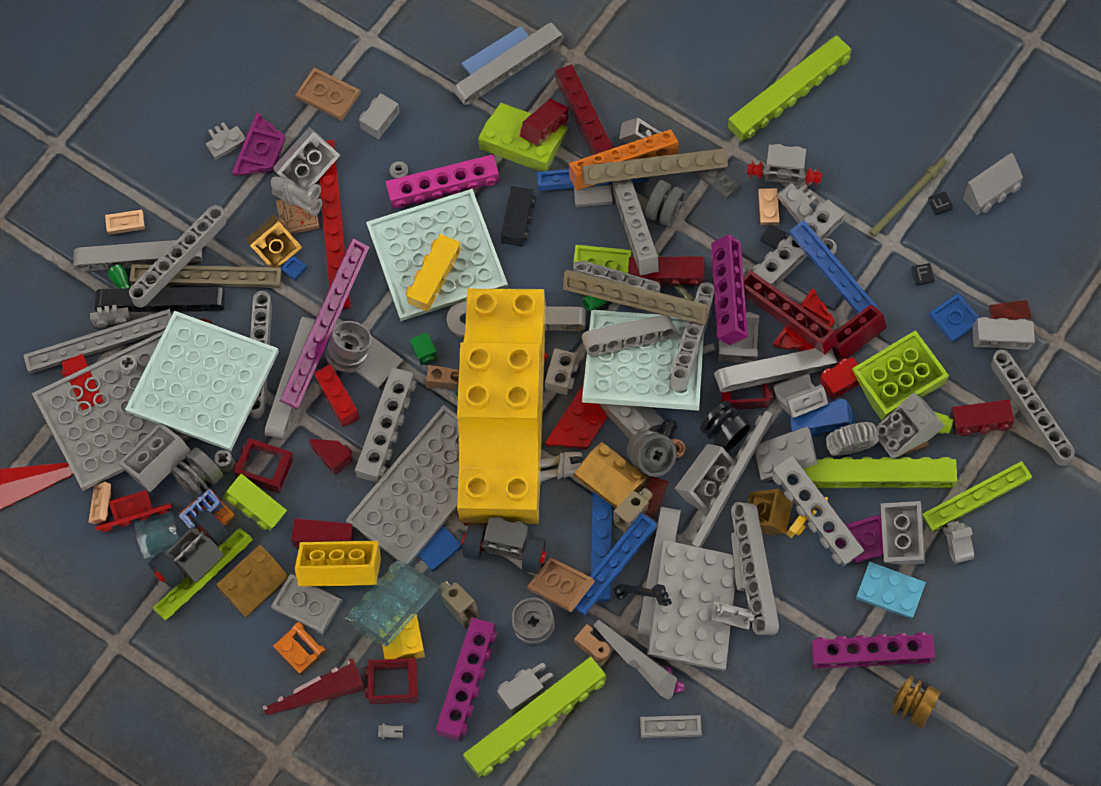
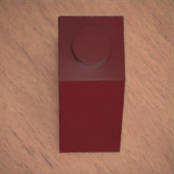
[309,439,353,475]

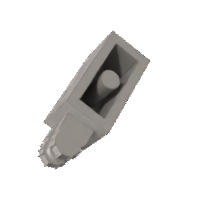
[497,663,554,715]

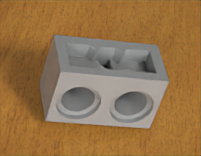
[545,349,580,395]

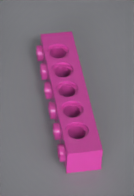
[385,154,499,209]

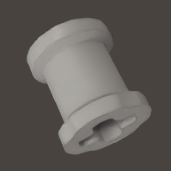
[215,450,235,472]

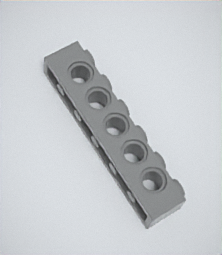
[612,180,659,275]
[752,199,845,287]
[355,367,417,483]
[772,456,864,567]

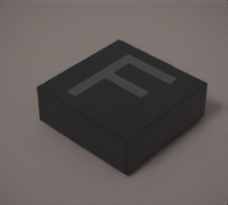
[928,191,953,215]
[911,263,935,286]

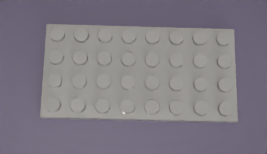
[346,405,459,568]

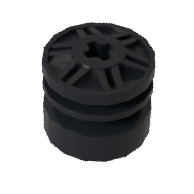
[700,401,752,452]

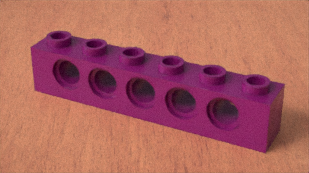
[711,234,748,346]
[436,618,498,741]
[811,632,935,669]

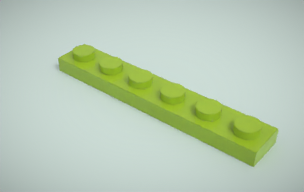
[922,461,1032,533]
[153,528,253,621]

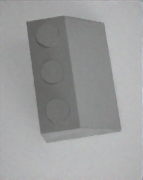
[273,127,340,190]
[963,153,1023,215]
[599,403,664,439]
[119,424,191,492]
[675,444,736,515]
[881,501,925,565]

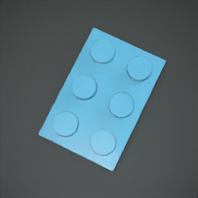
[856,561,926,620]

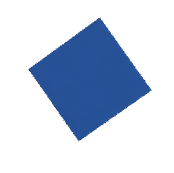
[928,293,980,343]
[417,525,462,571]

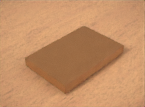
[295,68,361,121]
[527,557,595,612]

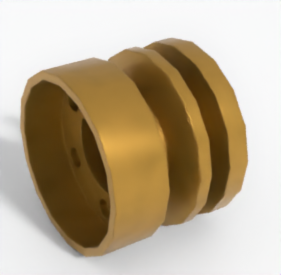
[891,675,941,729]

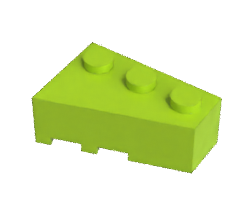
[222,474,287,531]

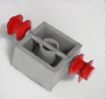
[747,144,822,187]

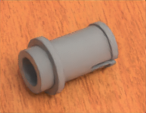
[378,723,403,739]

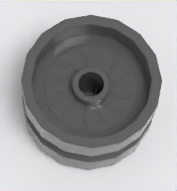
[645,180,686,228]
[626,430,677,477]

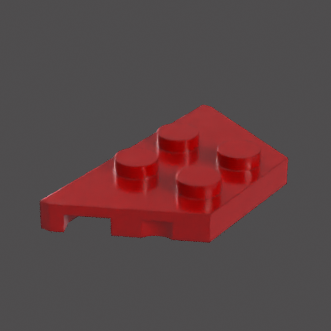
[773,288,835,351]
[545,384,607,450]

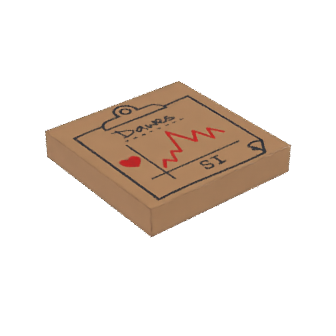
[276,200,320,234]

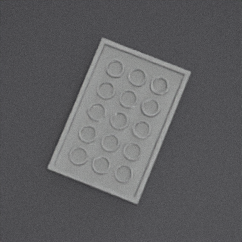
[647,540,736,671]

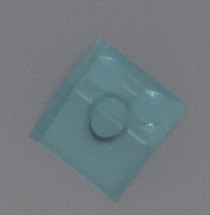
[134,510,180,558]

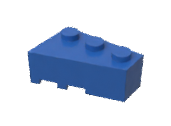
[790,399,856,437]

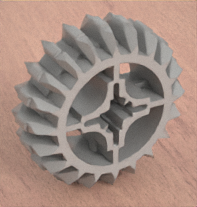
[826,422,879,456]

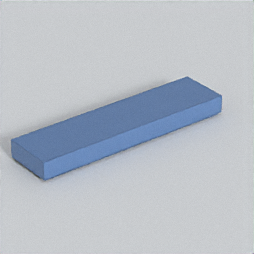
[462,26,529,76]

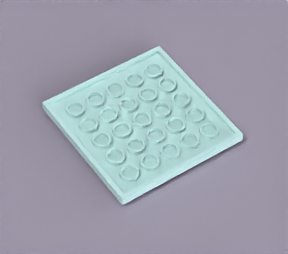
[366,189,508,321]
[582,310,704,410]
[125,311,279,451]

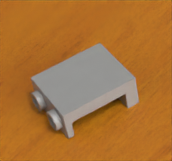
[718,312,759,363]
[773,373,828,418]

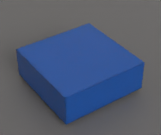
[281,256,307,281]

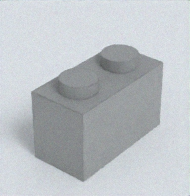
[359,93,400,139]

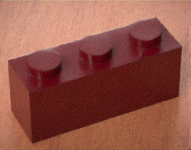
[519,98,569,146]
[832,304,887,360]
[950,399,1014,436]
[291,518,354,549]

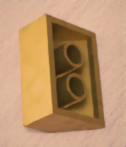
[573,442,647,509]
[216,545,289,618]

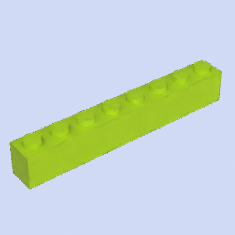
[727,35,851,142]
[803,457,957,488]
[463,657,606,778]

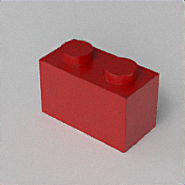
[819,356,859,401]

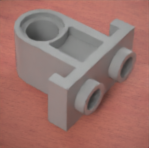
[942,521,974,564]

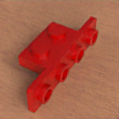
[95,490,172,533]

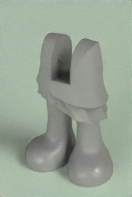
[271,176,322,216]
[540,452,583,485]

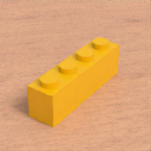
[406,234,461,312]

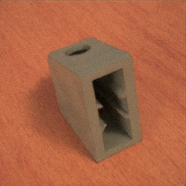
[613,488,653,533]
[438,581,480,629]

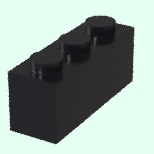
[501,186,536,247]

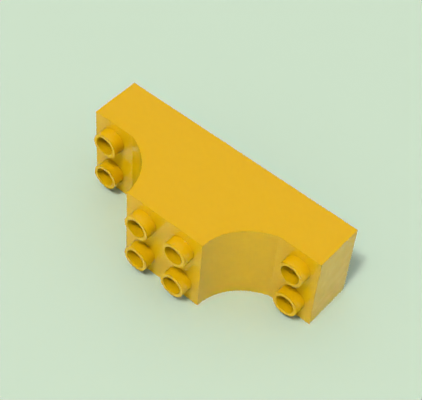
[457,288,546,524]

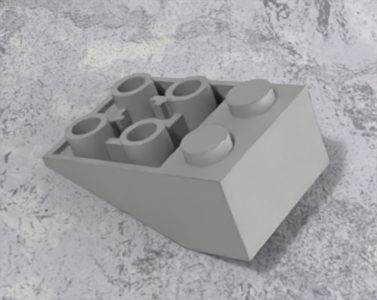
[876,393,945,459]

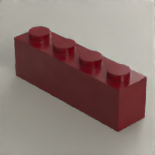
[628,256,706,287]

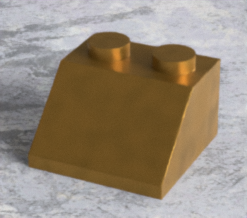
[246,215,302,268]
[747,489,793,535]

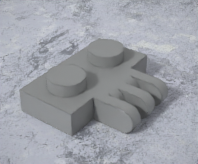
[206,122,246,160]
[776,183,816,224]
[90,305,131,328]

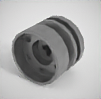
[325,321,372,372]
[171,447,223,498]
[512,598,555,645]

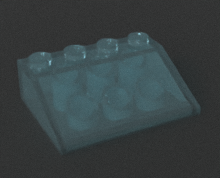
[345,560,440,646]

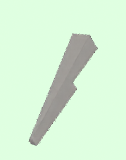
[593,619,677,700]

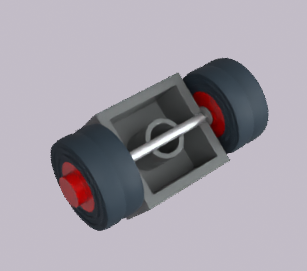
[148,509,228,588]
[462,517,547,574]

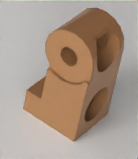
[426,365,459,390]
[574,624,610,663]

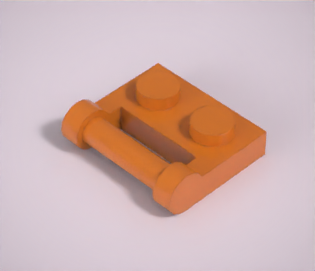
[273,622,326,676]

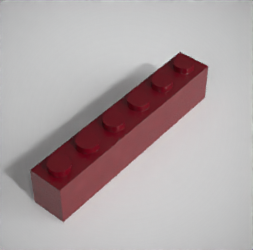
[555,64,613,155]
[743,270,838,355]

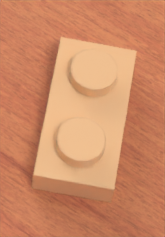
[758,188,779,226]
[105,210,145,235]
[89,482,111,524]

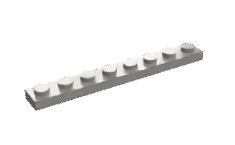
[23,309,172,374]
[690,411,772,548]

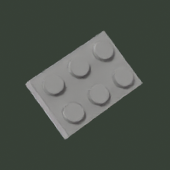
[755,427,817,482]

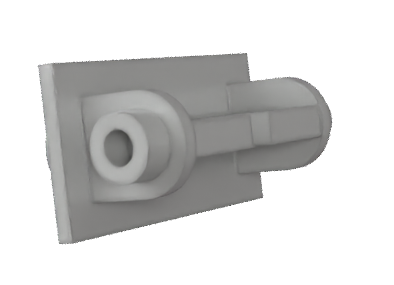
[711,601,755,630]

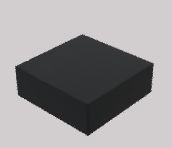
[760,224,786,249]

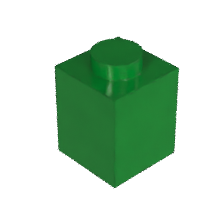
[410,332,437,366]

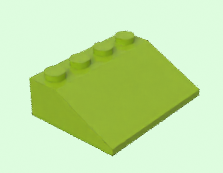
[478,103,568,172]
[852,330,949,421]

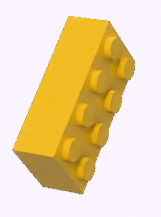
[295,541,381,587]

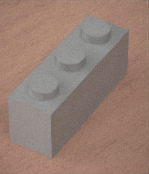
[972,317,1035,350]

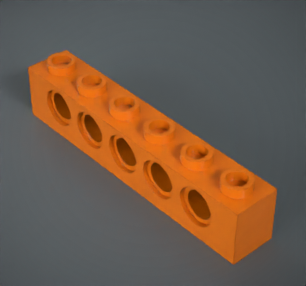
[569,129,679,191]

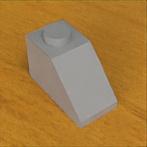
[619,117,661,144]

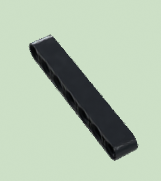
[95,287,225,313]

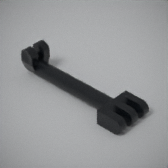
[613,584,672,606]

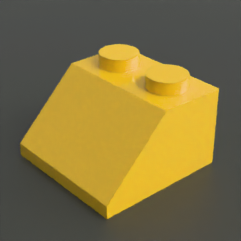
[379,613,425,659]

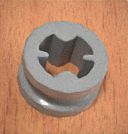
[119,354,137,374]

